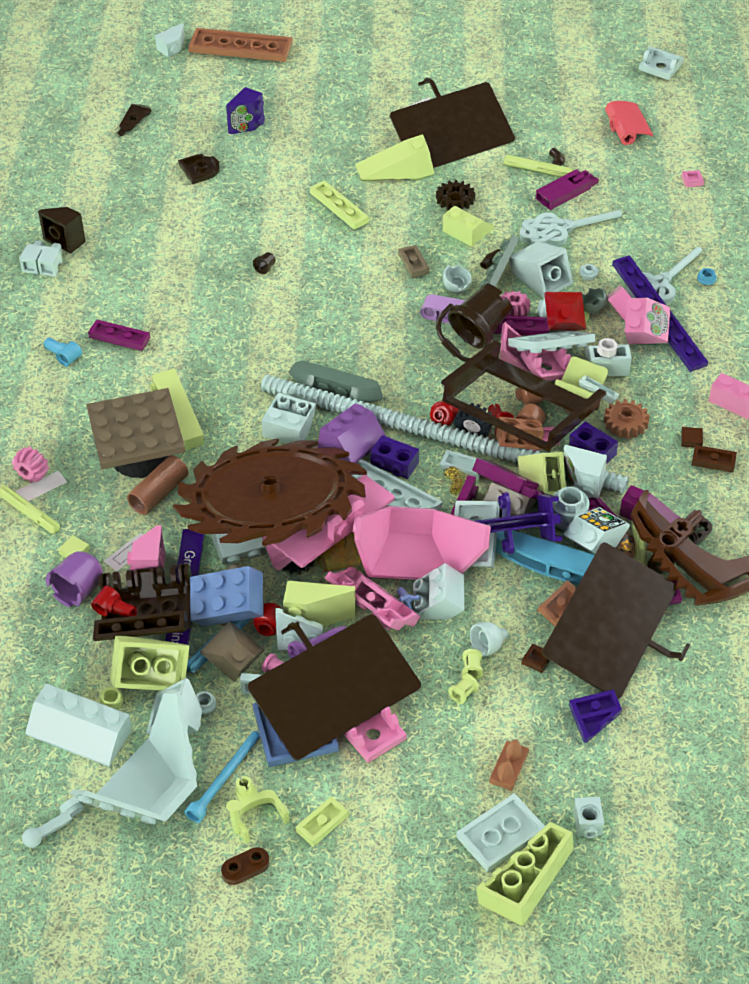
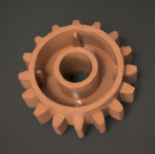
[603,399,650,439]

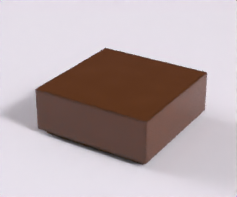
[681,427,703,448]
[521,643,550,673]

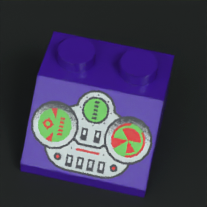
[226,87,265,134]

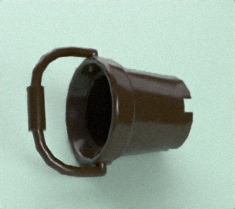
[436,284,512,362]

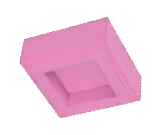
[681,170,704,187]

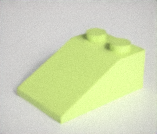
[283,581,356,627]
[110,636,189,690]

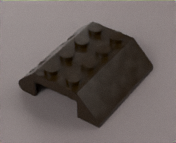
[93,563,191,641]

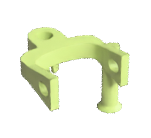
[226,776,290,844]

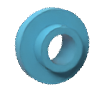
[697,268,717,285]

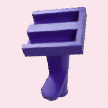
[475,492,562,554]

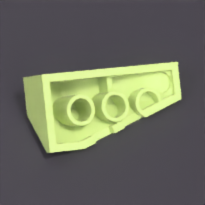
[355,134,434,181]

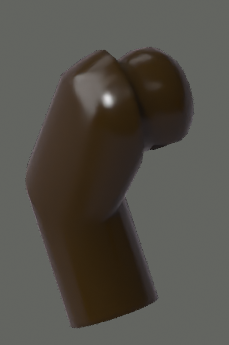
[549,148,565,166]
[480,249,500,269]

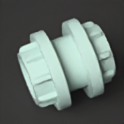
[553,487,589,531]

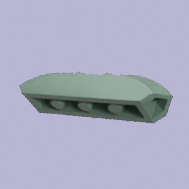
[288,360,383,402]

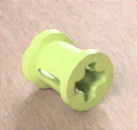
[462,649,483,679]
[448,674,479,704]

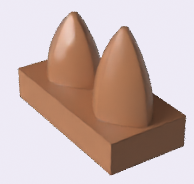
[489,739,529,791]

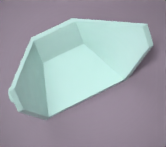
[69,690,197,825]

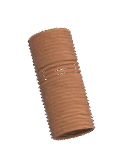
[127,455,188,515]

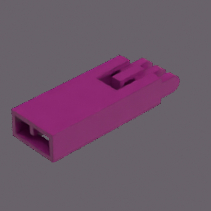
[535,169,599,210]
[472,458,545,499]

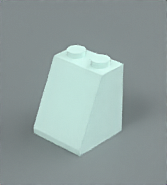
[509,241,573,298]
[211,534,265,565]

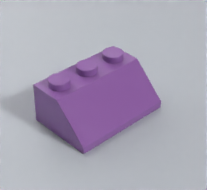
[317,403,386,463]

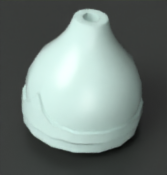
[470,622,508,657]

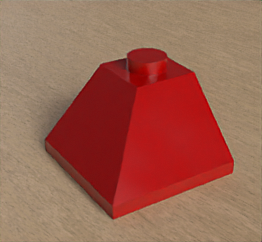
[544,292,586,330]

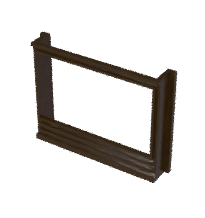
[441,340,606,452]

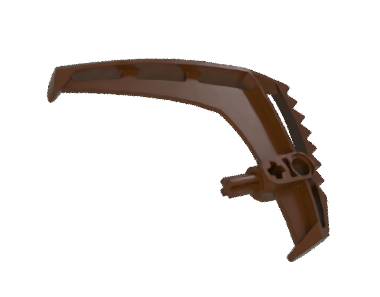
[630,490,749,606]

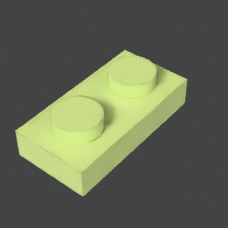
[296,796,349,847]

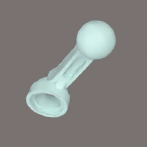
[22,797,85,848]

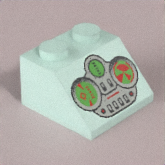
[564,445,607,499]

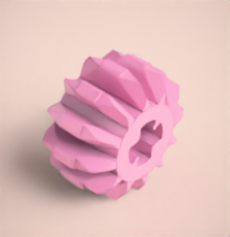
[500,290,530,316]
[12,446,49,483]

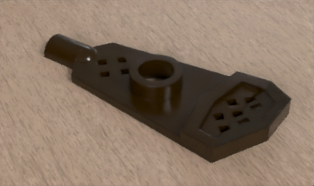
[117,104,152,136]

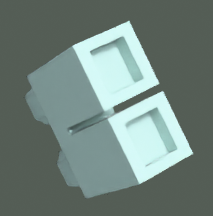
[19,240,62,277]

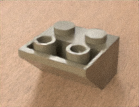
[484,482,536,532]

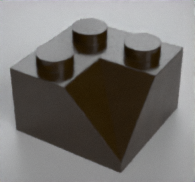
[38,207,86,254]

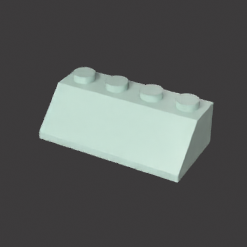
[25,683,132,767]

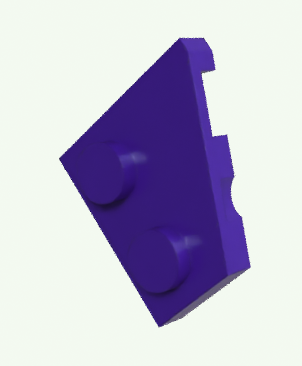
[569,689,622,743]

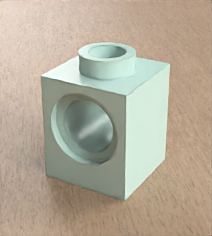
[573,797,604,838]

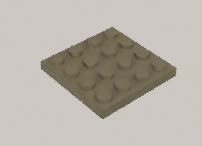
[86,388,186,470]

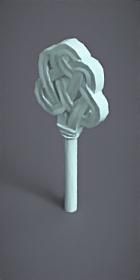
[519,210,622,246]
[626,247,702,304]

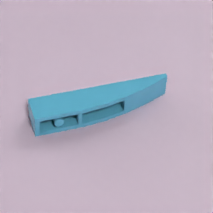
[495,530,594,585]

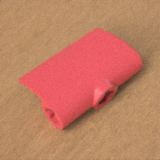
[605,101,653,145]

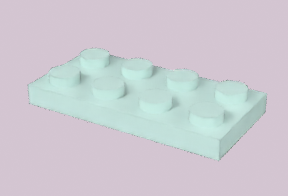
[508,330,595,353]

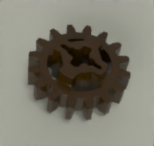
[436,180,475,211]

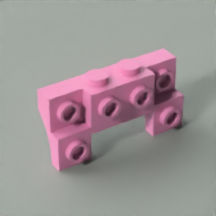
[325,566,421,631]

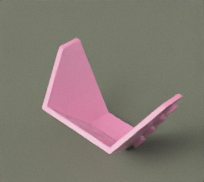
[353,506,491,580]

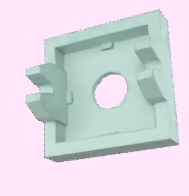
[639,46,684,80]

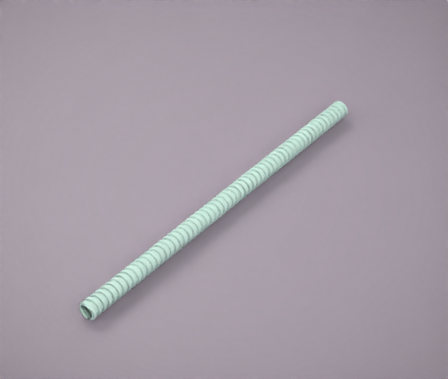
[261,374,629,494]

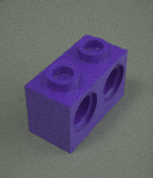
[569,421,618,464]
[370,435,419,479]

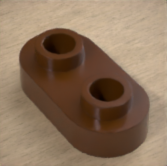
[221,847,270,885]

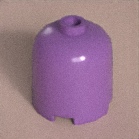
[45,551,103,607]

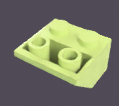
[518,452,566,495]

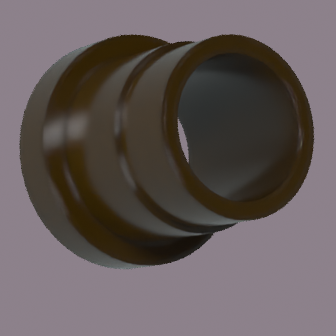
[253,252,276,274]

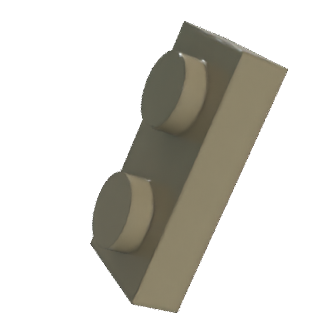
[398,245,429,278]

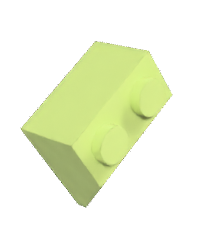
[443,206,494,247]

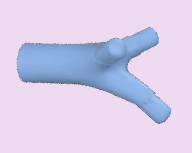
[397,587,420,610]

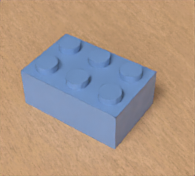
[190,566,263,626]

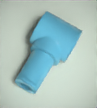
[44,337,82,367]

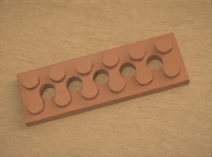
[188,28,293,62]

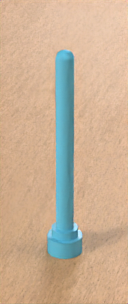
[184,731,260,823]

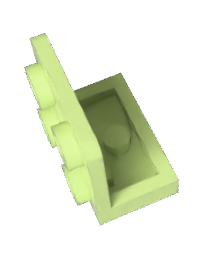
[555,356,608,399]

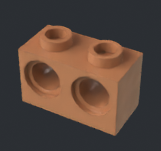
[496,417,544,450]

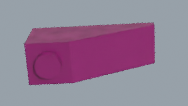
[619,485,681,523]

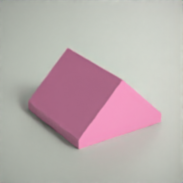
[500,322,530,372]

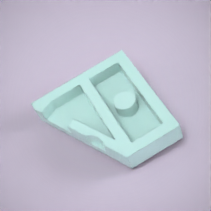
[276,608,323,650]

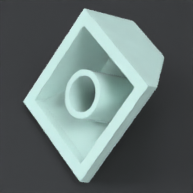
[146,678,202,735]

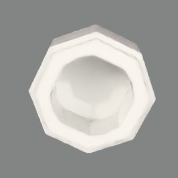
[597,338,618,358]

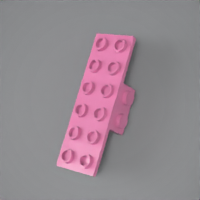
[272,475,395,568]

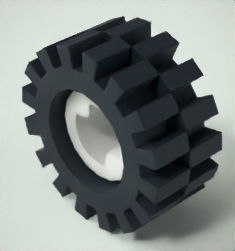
[453,403,493,438]

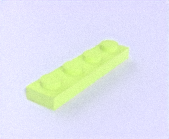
[310,180,369,230]

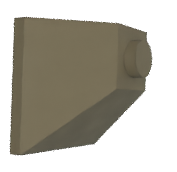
[200,621,264,682]

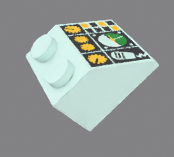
[564,507,630,555]

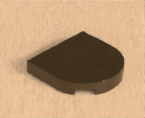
[178,154,220,184]

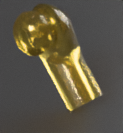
[444,466,464,495]

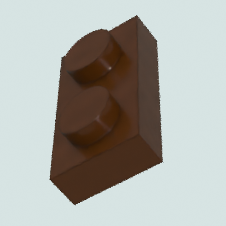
[691,445,737,473]

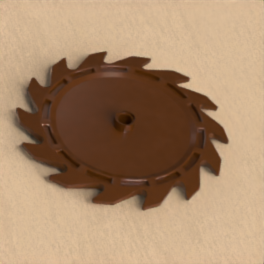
[173,438,367,546]

